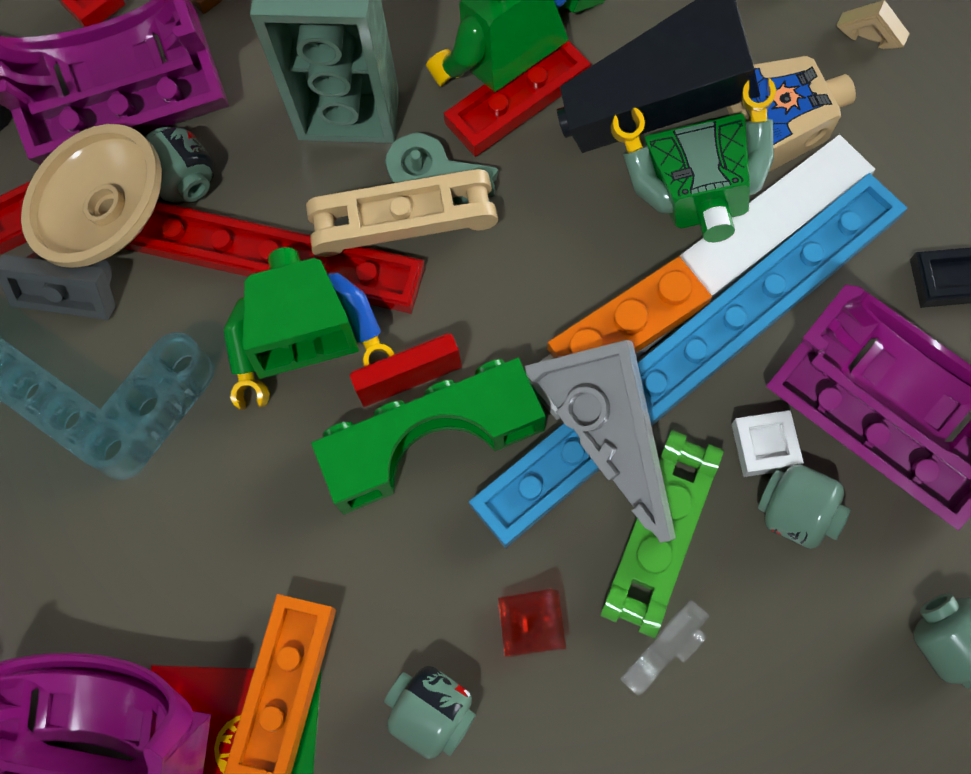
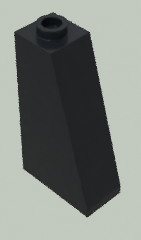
[557,0,760,153]

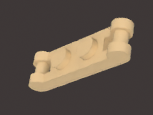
[306,169,498,257]

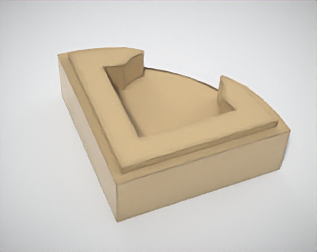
[836,0,910,49]

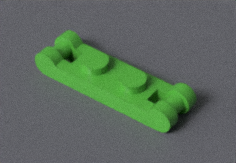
[600,430,724,639]

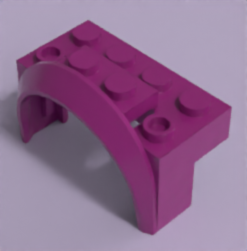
[0,0,229,165]
[766,284,971,531]
[0,653,211,774]

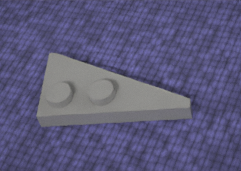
[525,340,676,543]

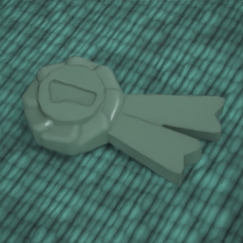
[385,132,498,205]

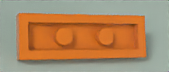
[547,256,712,358]
[224,594,337,774]

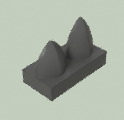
[0,252,116,320]

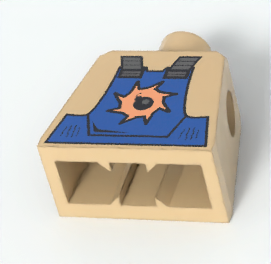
[726,56,856,172]

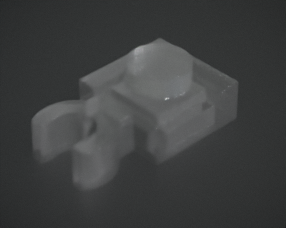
[620,600,710,696]

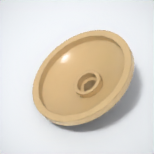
[21,124,162,268]

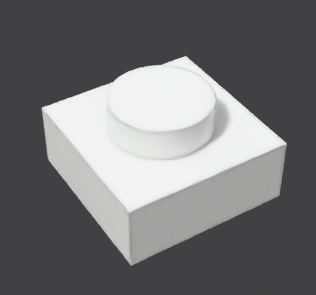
[731,410,804,477]

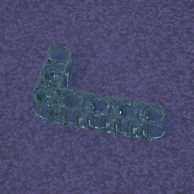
[0,333,214,480]

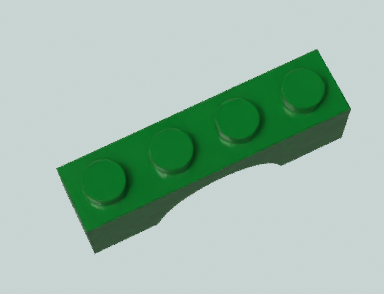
[311,357,545,515]

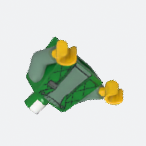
[611,78,776,243]

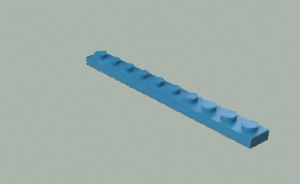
[469,173,908,549]

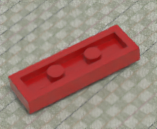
[444,40,591,157]

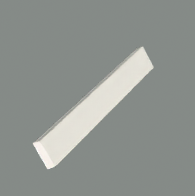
[527,134,876,420]

